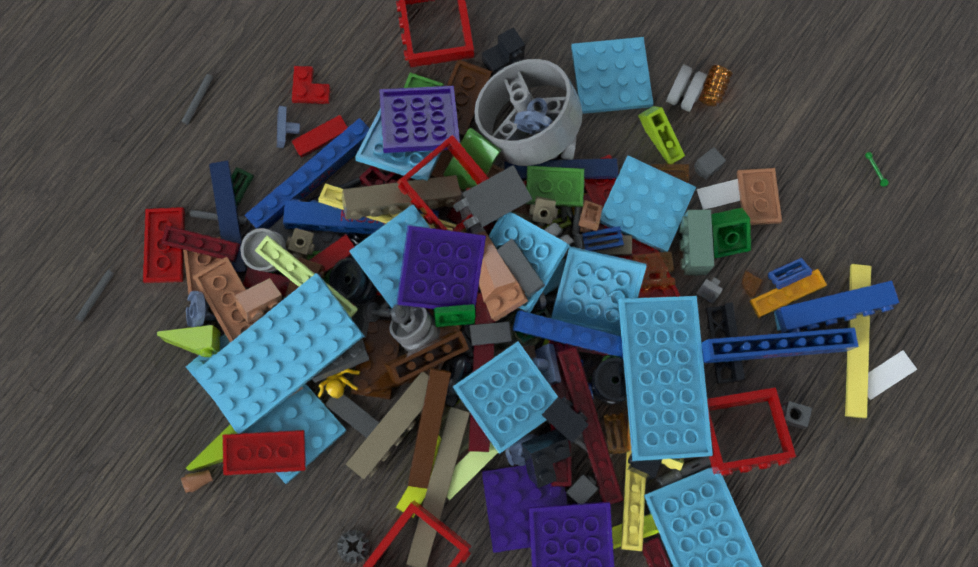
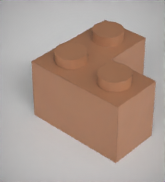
[235,278,282,323]

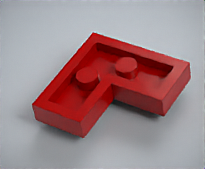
[292,66,330,104]

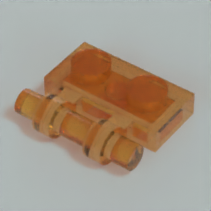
[632,252,675,289]

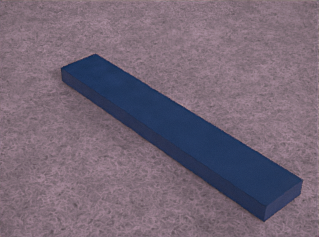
[504,158,618,181]
[209,160,247,273]

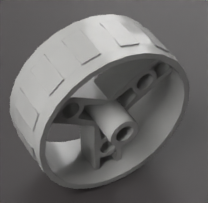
[475,59,583,166]

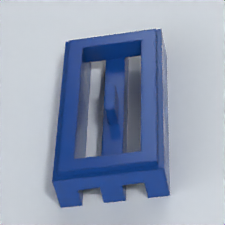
[582,226,624,252]
[768,258,812,290]

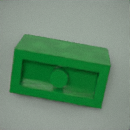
[434,304,475,327]

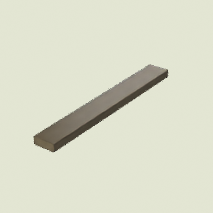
[406,407,470,567]

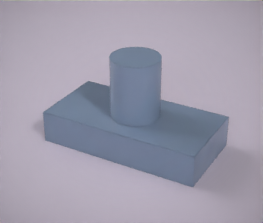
[276,106,300,148]
[532,344,561,386]

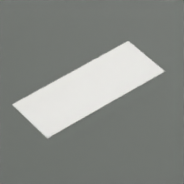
[697,179,740,210]
[868,350,917,400]

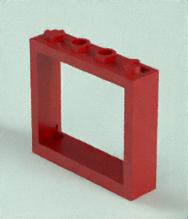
[396,0,474,67]
[397,135,489,232]
[707,387,796,476]
[362,500,471,567]

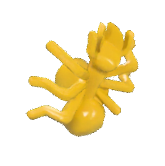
[315,368,360,399]

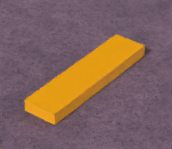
[749,269,827,318]

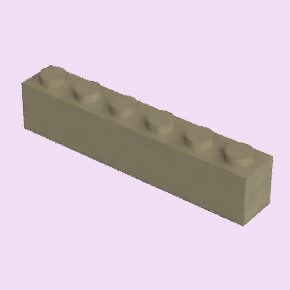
[342,175,461,220]
[346,371,429,479]

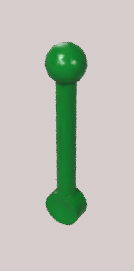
[865,152,889,187]

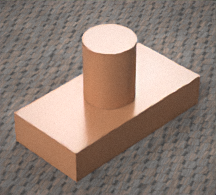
[578,200,603,233]

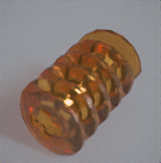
[699,65,733,107]

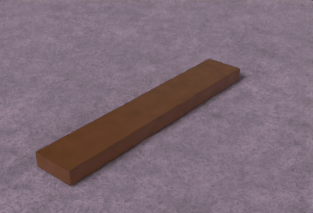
[408,368,451,489]

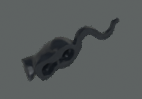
[446,324,474,396]

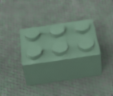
[678,210,714,275]

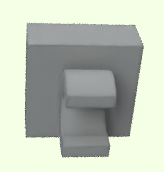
[696,277,723,304]

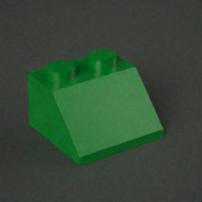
[711,208,751,258]

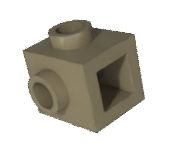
[529,196,558,226]
[286,228,315,260]

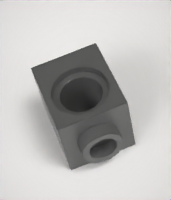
[694,147,726,180]
[781,401,812,429]
[566,475,598,504]

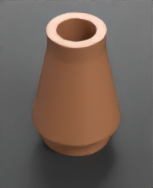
[181,470,213,493]

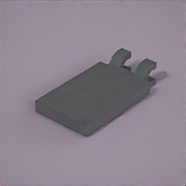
[453,165,532,230]

